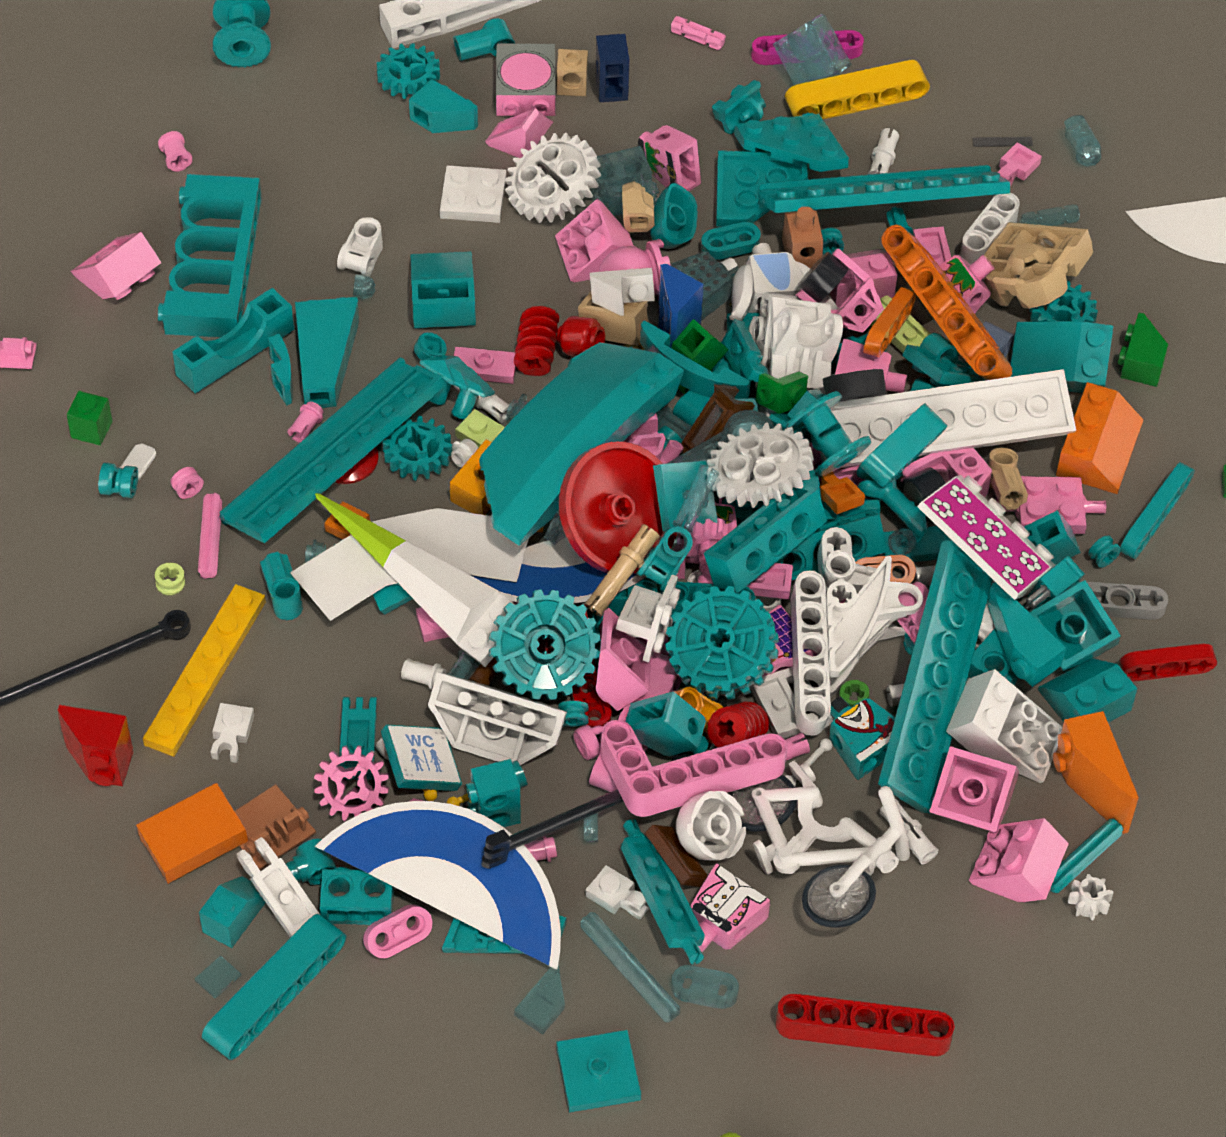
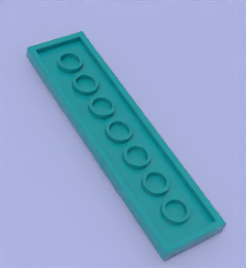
[878,540,993,813]

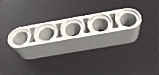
[791,570,831,736]

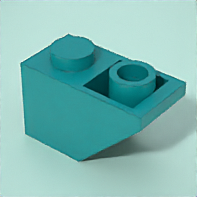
[409,79,478,133]

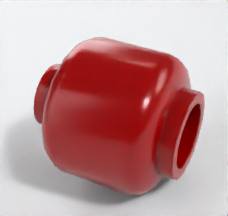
[557,316,606,356]

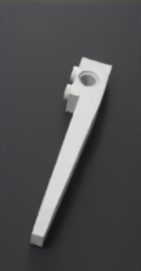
[379,0,542,48]

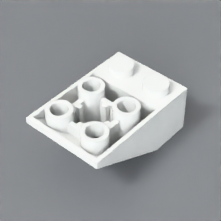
[946,669,1062,783]

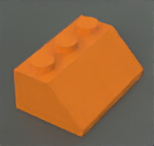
[1056,382,1144,494]

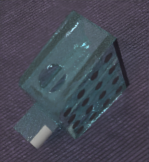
[670,252,739,321]

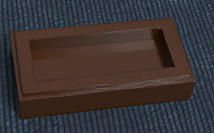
[645,825,708,887]

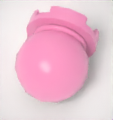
[599,239,671,301]

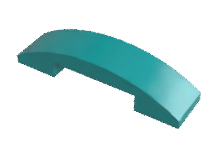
[640,320,750,399]

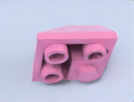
[555,199,634,283]

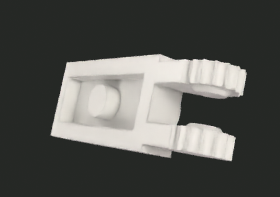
[236,837,319,937]

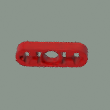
[1119,643,1217,682]

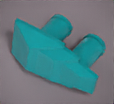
[420,355,495,420]

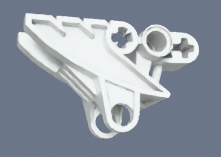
[749,292,843,427]
[817,527,923,698]

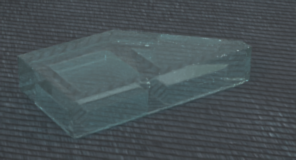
[514,965,565,1035]

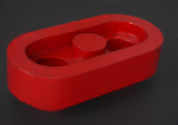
[571,672,612,728]

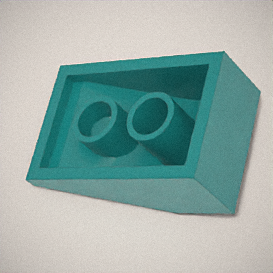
[1011,321,1113,394]

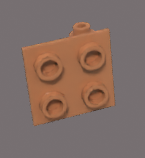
[235,784,316,870]

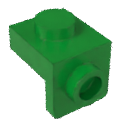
[756,371,808,414]

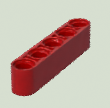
[776,994,955,1056]

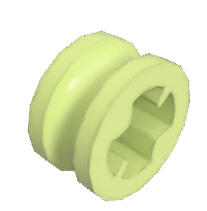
[155,563,185,595]

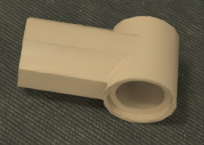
[988,447,1028,510]

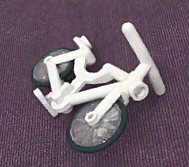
[728,760,910,928]

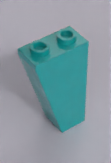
[295,297,359,408]

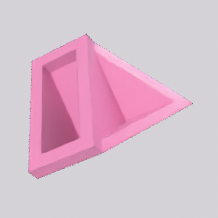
[485,108,553,158]

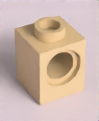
[557,49,588,96]

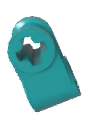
[636,527,693,591]

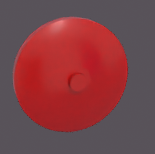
[559,441,677,574]

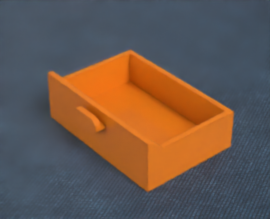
[136,783,248,883]

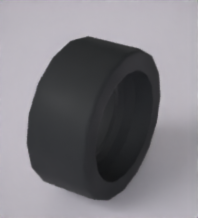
[822,369,887,401]

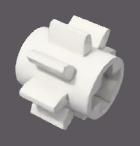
[1068,874,1113,920]

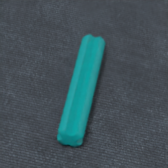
[1050,819,1123,893]

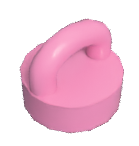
[573,724,603,760]

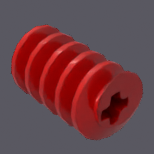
[514,306,560,376]
[707,702,769,748]

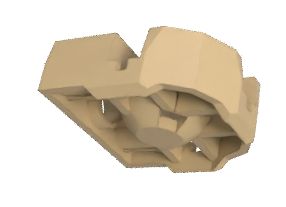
[984,222,1093,309]

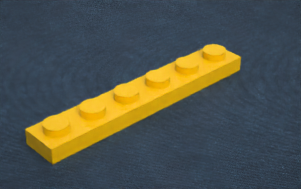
[143,584,266,757]

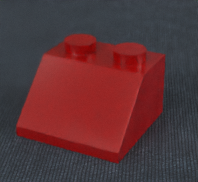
[57,705,134,787]

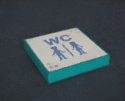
[381,724,462,791]

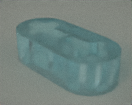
[671,965,739,1009]

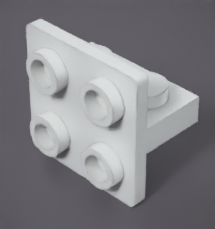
[616,575,681,663]

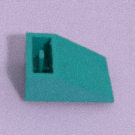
[410,251,476,328]

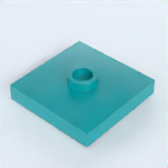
[653,461,718,531]
[556,1030,641,1112]

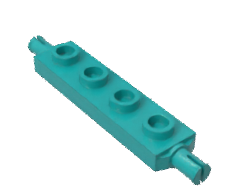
[621,819,705,964]

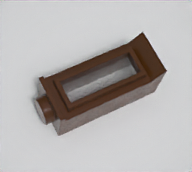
[680,384,755,462]

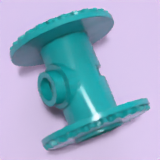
[212,0,271,68]
[786,391,872,477]

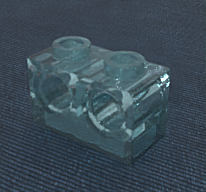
[590,146,652,203]

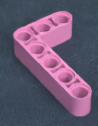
[601,720,788,817]

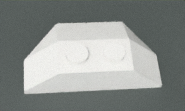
[428,672,567,766]

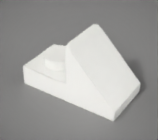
[590,268,655,316]

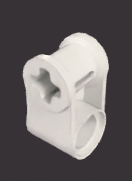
[337,217,383,278]

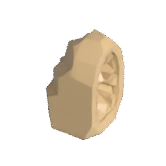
[622,181,655,233]

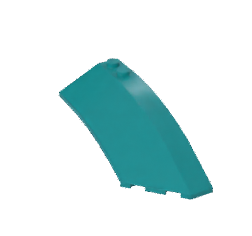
[479,342,684,546]

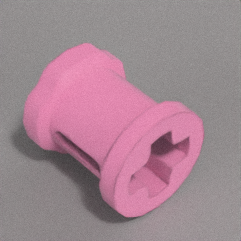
[158,131,192,172]

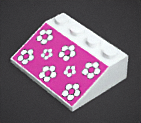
[917,475,1056,600]

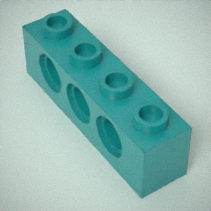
[704,484,827,593]
[776,510,888,580]

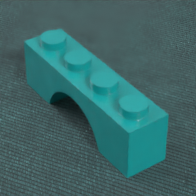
[172,288,294,394]

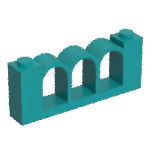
[158,174,262,337]

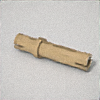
[584,524,660,617]

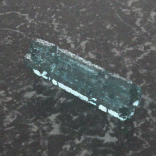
[1021,204,1080,226]

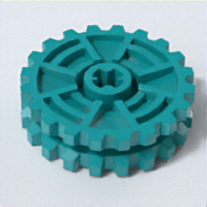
[666,586,779,700]
[488,589,601,701]

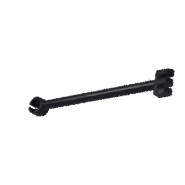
[0,610,191,707]
[481,751,694,869]

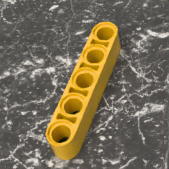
[785,60,930,119]

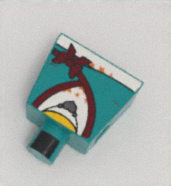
[829,697,895,780]

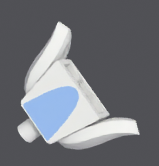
[730,243,838,321]

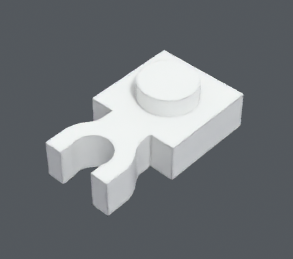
[211,703,254,763]

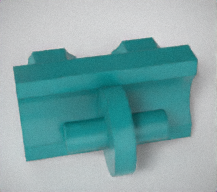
[712,80,766,134]

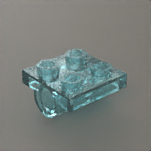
[773,13,852,85]

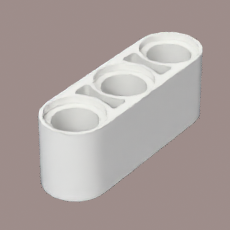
[960,193,1020,265]

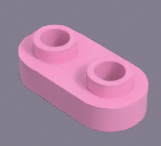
[363,904,432,958]

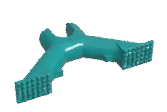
[856,456,928,543]

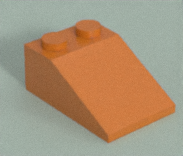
[1053,711,1139,834]

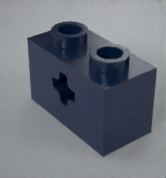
[595,34,630,103]

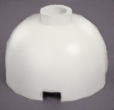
[676,791,746,861]

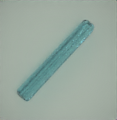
[581,912,680,1023]

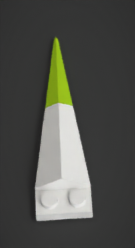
[315,493,516,667]

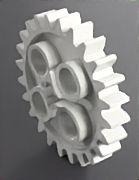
[505,133,601,223]
[706,423,814,508]

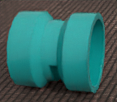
[98,462,138,498]

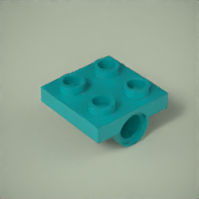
[902,333,985,387]

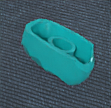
[650,183,698,250]

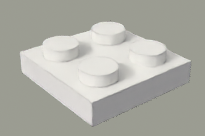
[440,165,506,223]

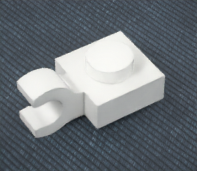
[585,865,649,919]

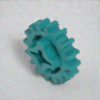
[377,43,440,99]
[1029,281,1098,323]
[383,416,452,480]

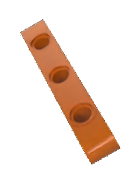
[882,224,1012,381]

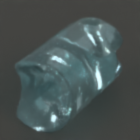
[1064,115,1102,167]

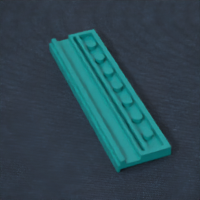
[759,165,1010,213]
[219,357,446,543]

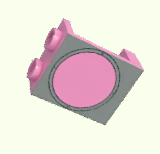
[496,44,555,116]

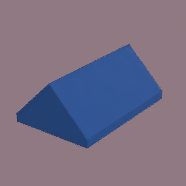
[658,264,704,348]

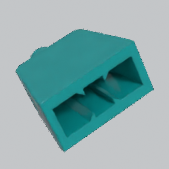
[625,691,709,756]

